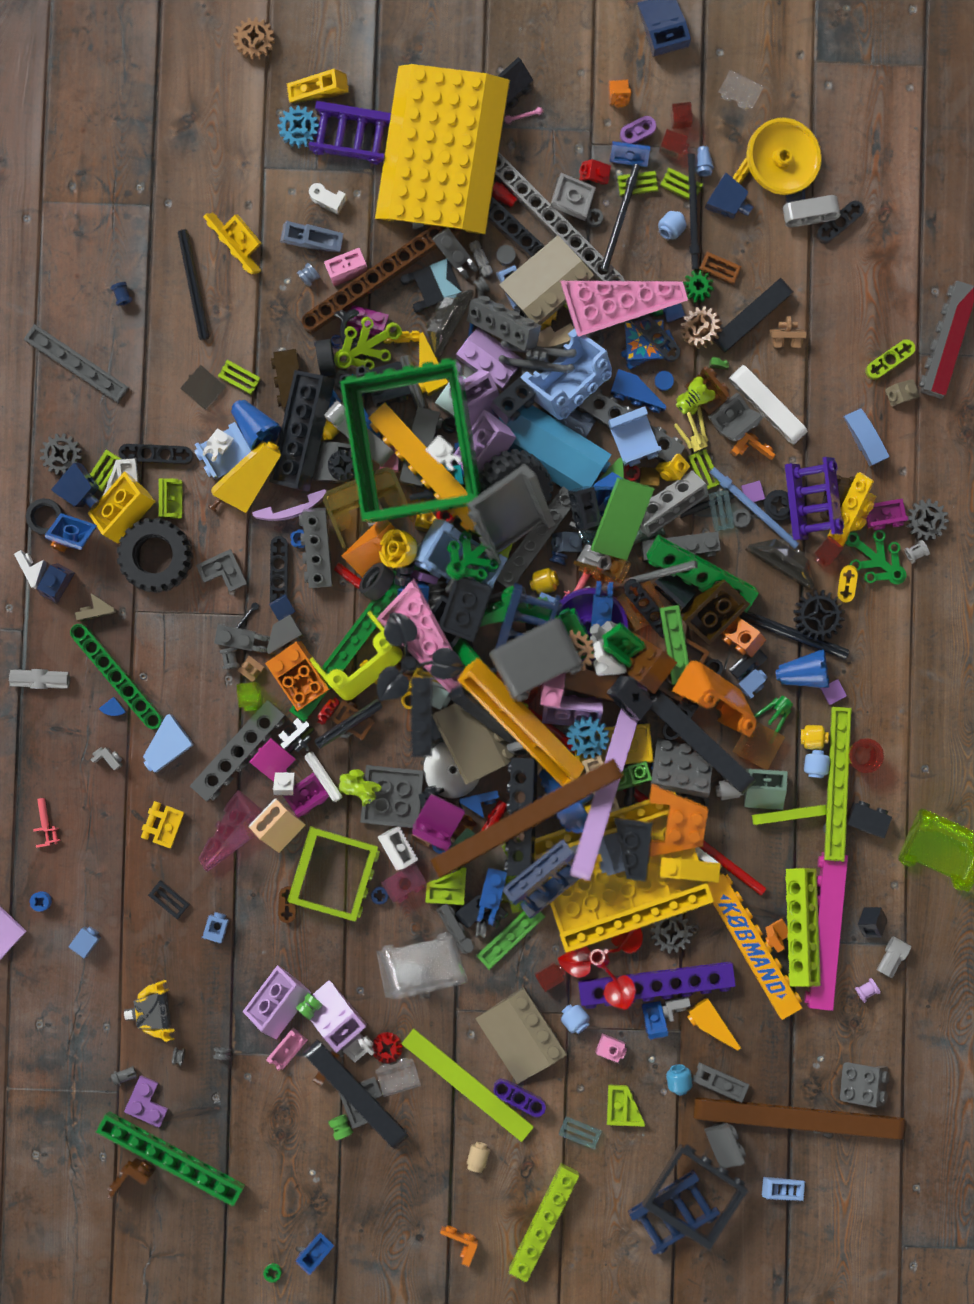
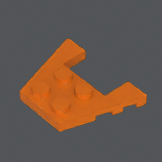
[649,784,708,857]

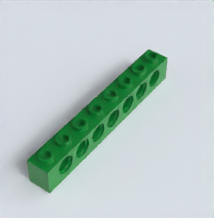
[96,1111,245,1206]

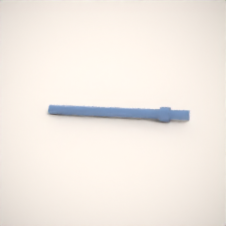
[709,467,799,549]

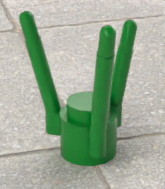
[754,695,793,744]

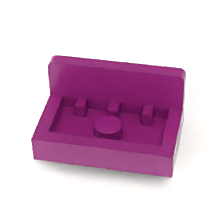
[347,305,389,343]
[866,498,909,530]
[283,772,329,818]

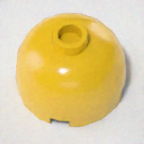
[379,529,417,568]

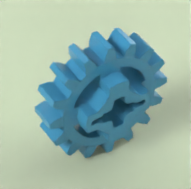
[278,105,319,148]
[567,716,609,758]

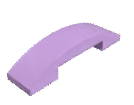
[252,489,328,521]

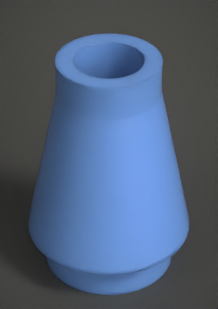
[696,146,714,176]

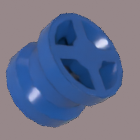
[30,891,52,912]

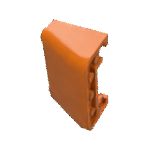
[672,661,756,737]

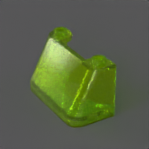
[898,809,974,892]

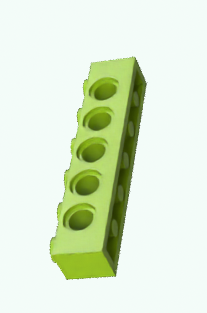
[785,868,820,986]
[509,1163,579,1282]

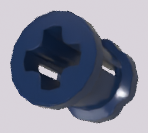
[110,282,133,306]

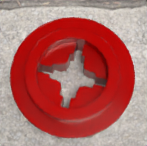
[317,697,339,725]
[372,1032,402,1064]

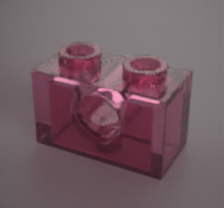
[381,862,427,903]

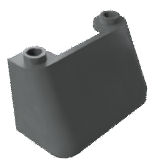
[490,618,584,702]

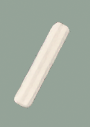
[304,752,342,802]

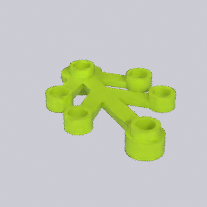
[334,317,402,370]

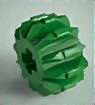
[683,270,714,303]

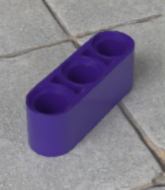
[494,1078,546,1117]

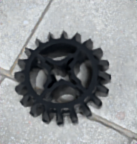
[793,590,845,641]

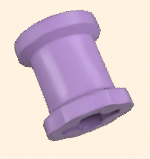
[855,978,881,1003]

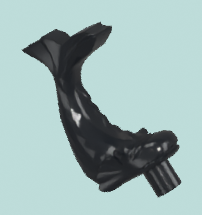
[333,309,369,358]

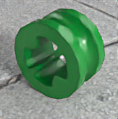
[263,1263,282,1283]

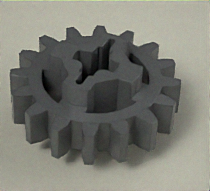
[40,433,82,475]
[907,499,949,541]
[650,913,692,953]

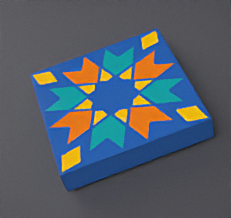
[625,320,665,361]

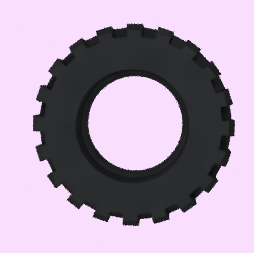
[479,449,553,505]
[117,518,193,593]

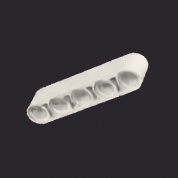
[729,365,808,445]

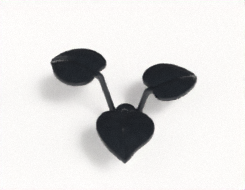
[377,613,465,701]

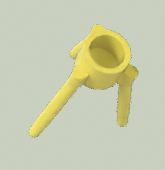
[674,406,708,452]

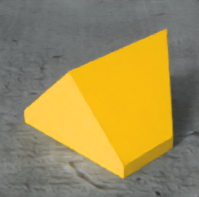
[415,500,437,532]

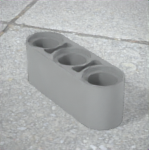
[783,195,841,227]

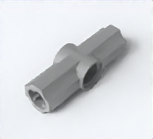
[9,669,70,689]

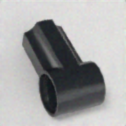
[729,648,768,682]

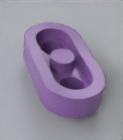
[620,116,656,144]

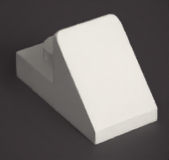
[14,550,47,589]
[593,641,627,675]

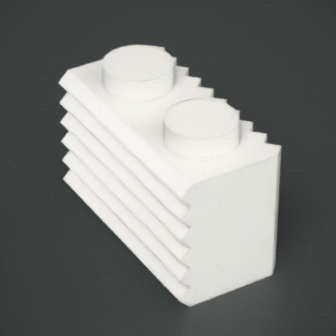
[378,827,418,870]

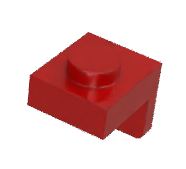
[580,159,611,185]

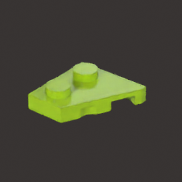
[425,868,466,906]
[607,1085,645,1126]

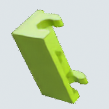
[159,478,183,519]

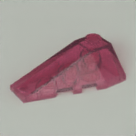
[198,790,263,872]

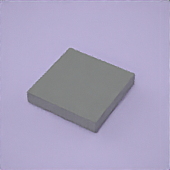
[550,173,596,221]

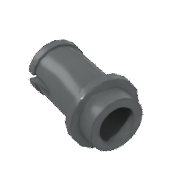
[111,1066,137,1086]

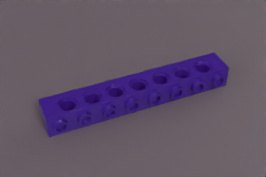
[578,961,735,1009]

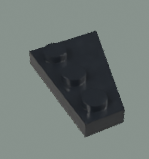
[614,817,653,881]

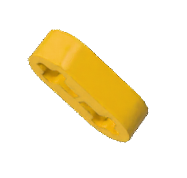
[837,565,858,602]

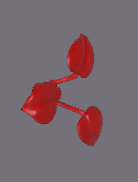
[558,927,643,1010]

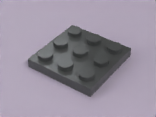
[650,738,712,798]
[360,765,424,828]

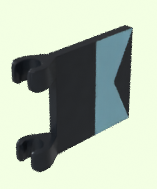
[401,259,462,313]

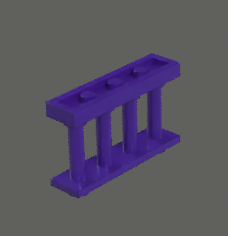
[309,101,391,164]
[785,457,844,541]

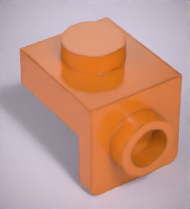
[765,919,788,953]

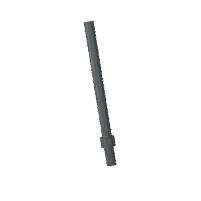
[593,560,698,592]

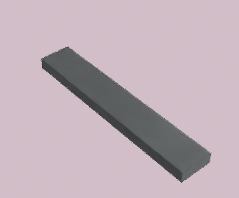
[24,324,129,404]

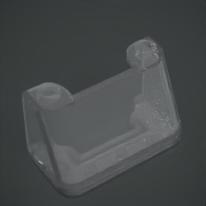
[377,932,467,999]

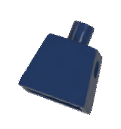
[705,172,753,219]
[51,463,100,509]
[37,563,75,604]

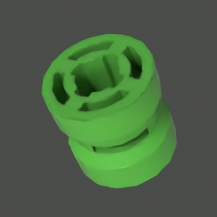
[296,993,323,1020]
[328,1114,353,1140]

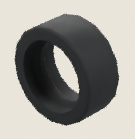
[315,339,336,377]
[26,498,64,535]
[359,563,394,601]

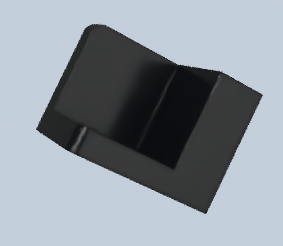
[858,907,887,938]

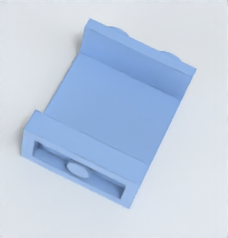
[608,406,662,467]
[195,422,251,480]

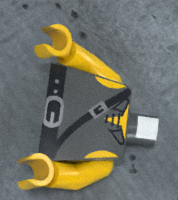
[124,980,175,1041]

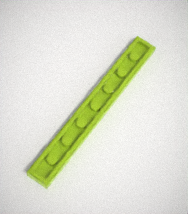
[824,707,852,862]
[401,1028,534,1142]

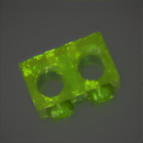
[236,682,262,711]

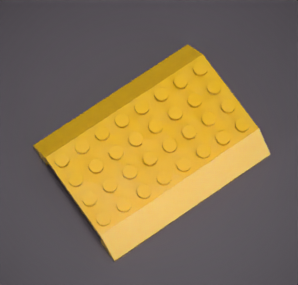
[375,64,510,234]
[535,791,714,952]

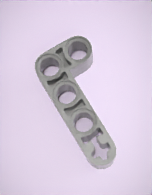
[324,401,394,467]

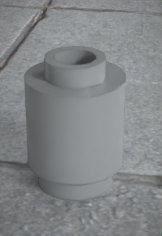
[715,780,744,800]

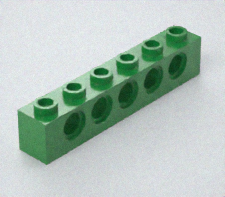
[646,535,759,612]

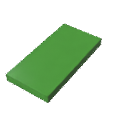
[591,477,654,560]

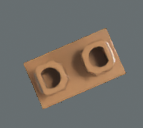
[769,316,806,348]

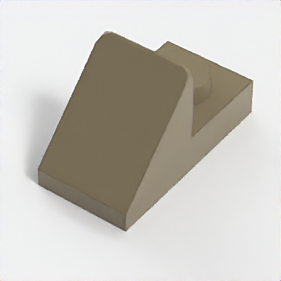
[75,594,117,621]

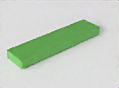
[659,605,689,685]
[476,910,545,970]

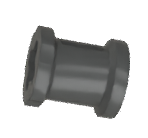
[219,648,240,670]

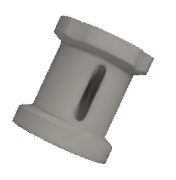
[904,540,930,564]

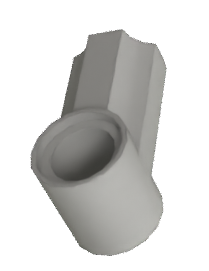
[577,544,612,572]
[876,936,911,978]

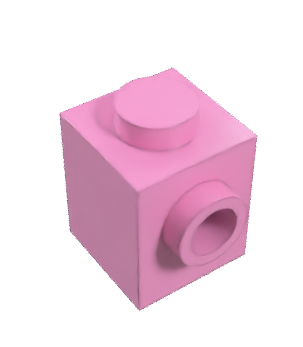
[595,1033,627,1062]

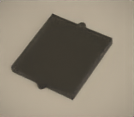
[180,365,226,410]

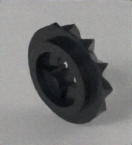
[328,450,355,481]
[763,490,790,520]

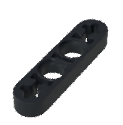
[628,314,680,362]
[118,444,194,465]
[270,536,288,603]
[624,579,664,638]

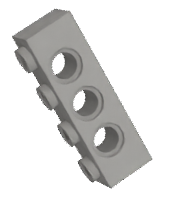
[639,471,709,537]

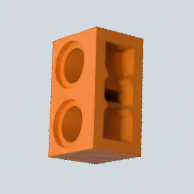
[721,617,766,657]

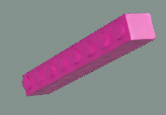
[804,852,848,1010]

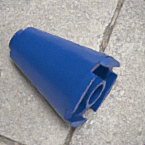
[231,400,281,450]
[776,650,829,688]

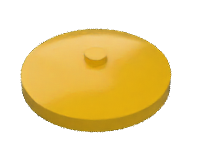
[747,118,821,195]

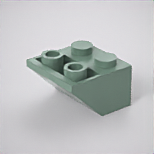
[744,769,788,810]

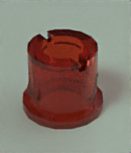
[849,738,884,773]

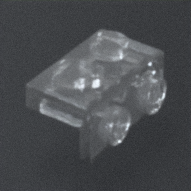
[718,70,764,110]
[375,1058,421,1097]

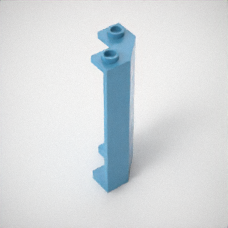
[499,396,612,490]

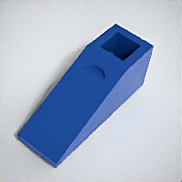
[610,369,666,413]

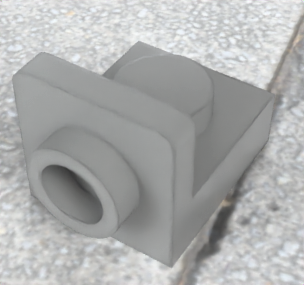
[662,996,691,1022]

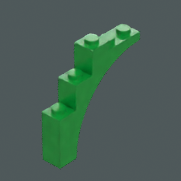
[480,586,595,660]

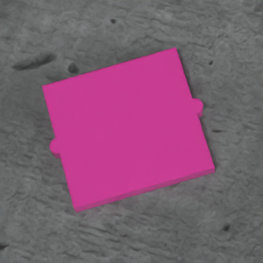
[249,738,295,782]

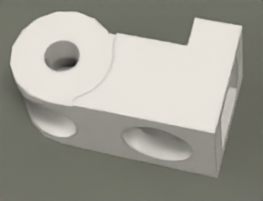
[309,183,347,215]

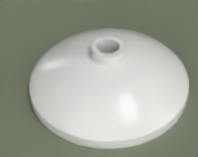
[423,742,480,798]

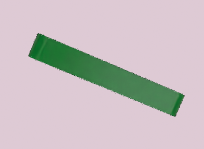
[70,624,164,730]

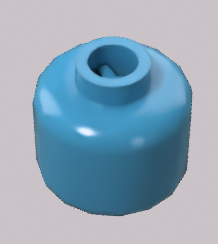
[666,1064,693,1095]

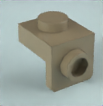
[885,379,920,407]

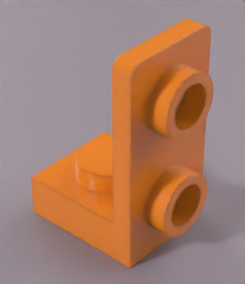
[609,80,631,107]
[730,433,776,460]
[440,1225,478,1267]

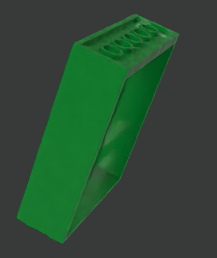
[340,358,482,523]

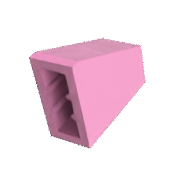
[540,672,566,708]

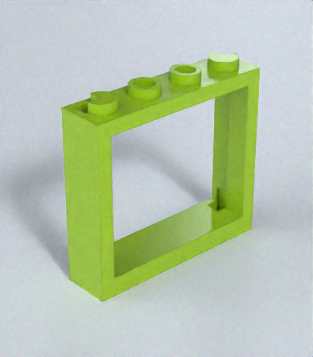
[288,826,380,922]

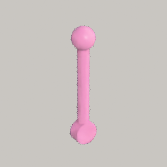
[505,107,543,124]

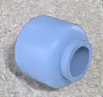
[658,211,687,240]
[804,750,830,778]
[561,1004,590,1034]

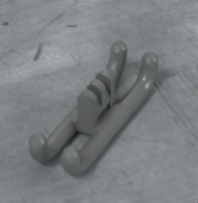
[499,340,577,373]

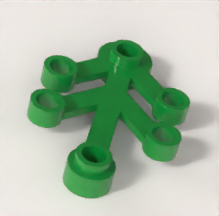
[845,530,907,585]
[446,531,499,582]

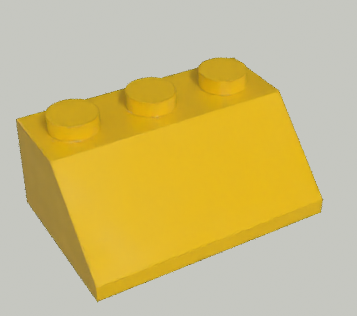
[88,471,155,544]

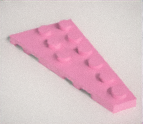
[560,281,688,337]
[377,580,461,693]

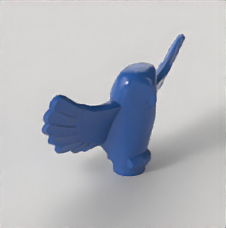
[537,748,607,833]

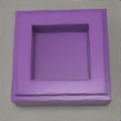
[741,481,765,502]
[412,570,438,585]
[820,679,847,705]

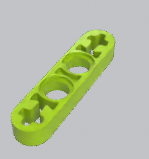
[752,805,827,825]

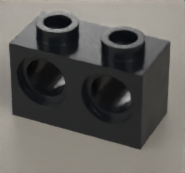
[490,377,536,424]
[568,486,601,529]

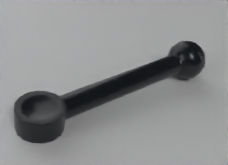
[236,602,259,628]

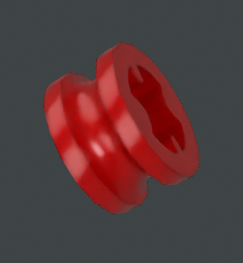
[623,465,640,482]

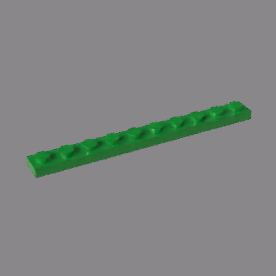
[289,565,420,722]

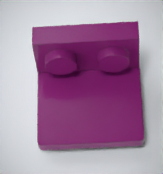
[412,794,465,851]

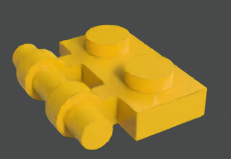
[141,801,185,849]

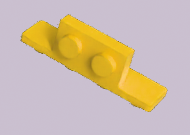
[203,213,262,274]
[827,472,876,547]

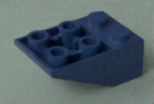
[637,0,691,57]

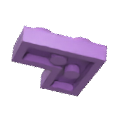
[124,1075,168,1128]

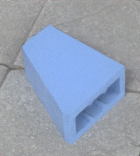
[143,714,194,772]

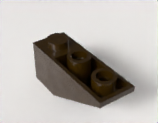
[271,349,300,411]

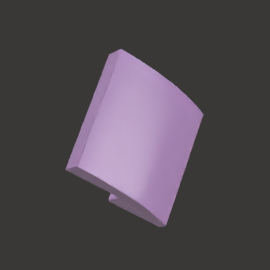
[0,907,26,960]

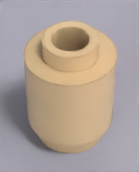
[467,1142,490,1173]

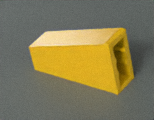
[211,441,281,513]

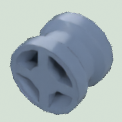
[297,263,320,287]

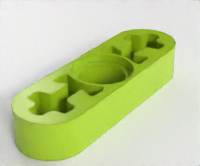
[865,339,915,380]

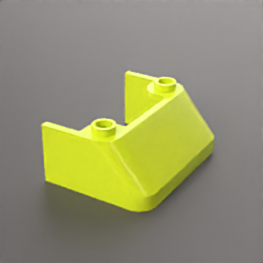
[310,611,403,701]

